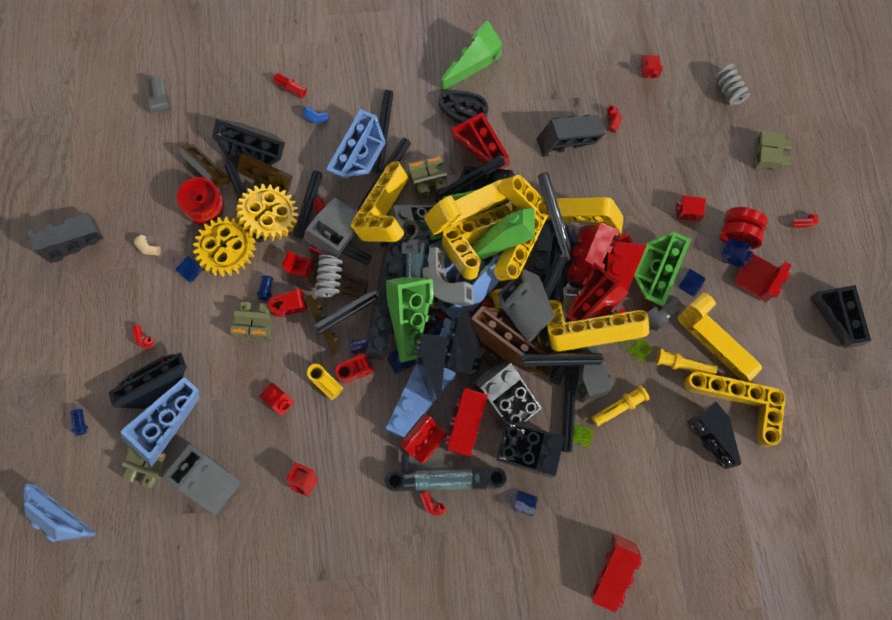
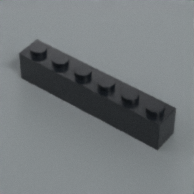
[363,242,406,360]

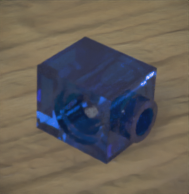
[722,238,754,268]

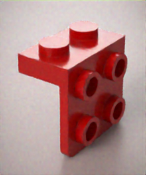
[734,253,792,302]

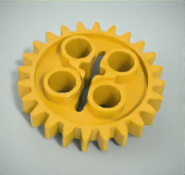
[236,184,299,241]
[193,217,256,277]

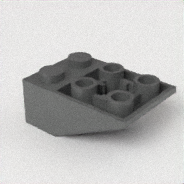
[304,198,357,258]
[386,205,442,244]
[498,269,555,342]
[576,345,613,403]
[472,359,542,425]
[163,444,242,516]

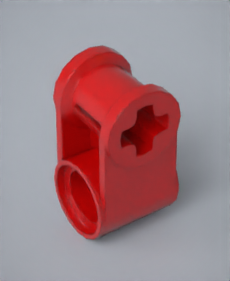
[269,289,308,317]
[335,353,375,384]

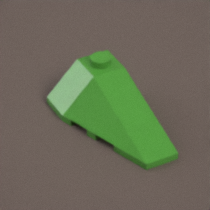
[441,21,502,90]
[471,208,535,260]
[386,277,433,362]

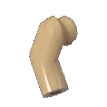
[134,235,161,256]

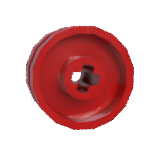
[177,177,225,225]
[719,207,768,250]

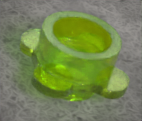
[630,339,653,362]
[573,425,595,448]

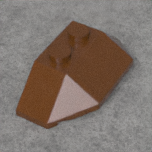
[470,306,546,368]

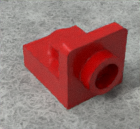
[641,55,663,79]

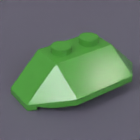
[633,232,691,306]

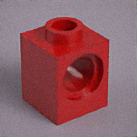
[675,195,706,222]
[285,462,318,497]

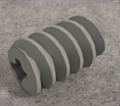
[715,64,751,105]
[315,255,343,298]

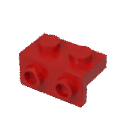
[400,414,447,464]

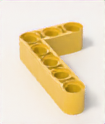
[351,161,408,242]
[494,175,549,280]
[424,179,507,235]
[546,197,624,237]
[441,202,519,280]
[677,292,762,382]
[547,300,649,351]
[684,372,785,447]

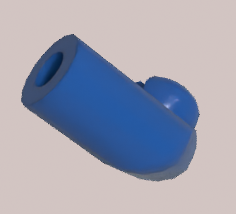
[302,107,329,124]

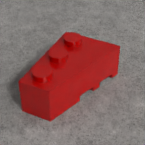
[451,112,510,169]
[567,223,620,286]
[604,241,647,303]
[566,262,628,322]
[445,388,488,458]
[591,533,643,613]

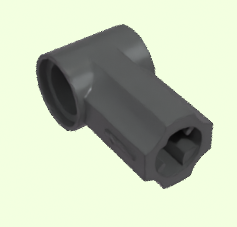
[148,75,171,113]
[647,294,683,331]

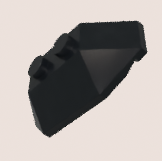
[212,118,285,166]
[109,352,187,409]

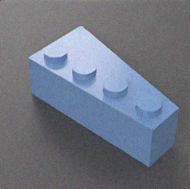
[437,254,500,320]
[386,363,456,439]
[120,377,200,467]

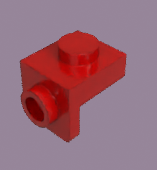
[281,251,315,278]
[259,382,294,416]

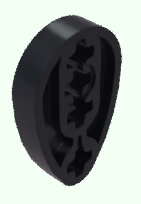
[438,91,488,124]

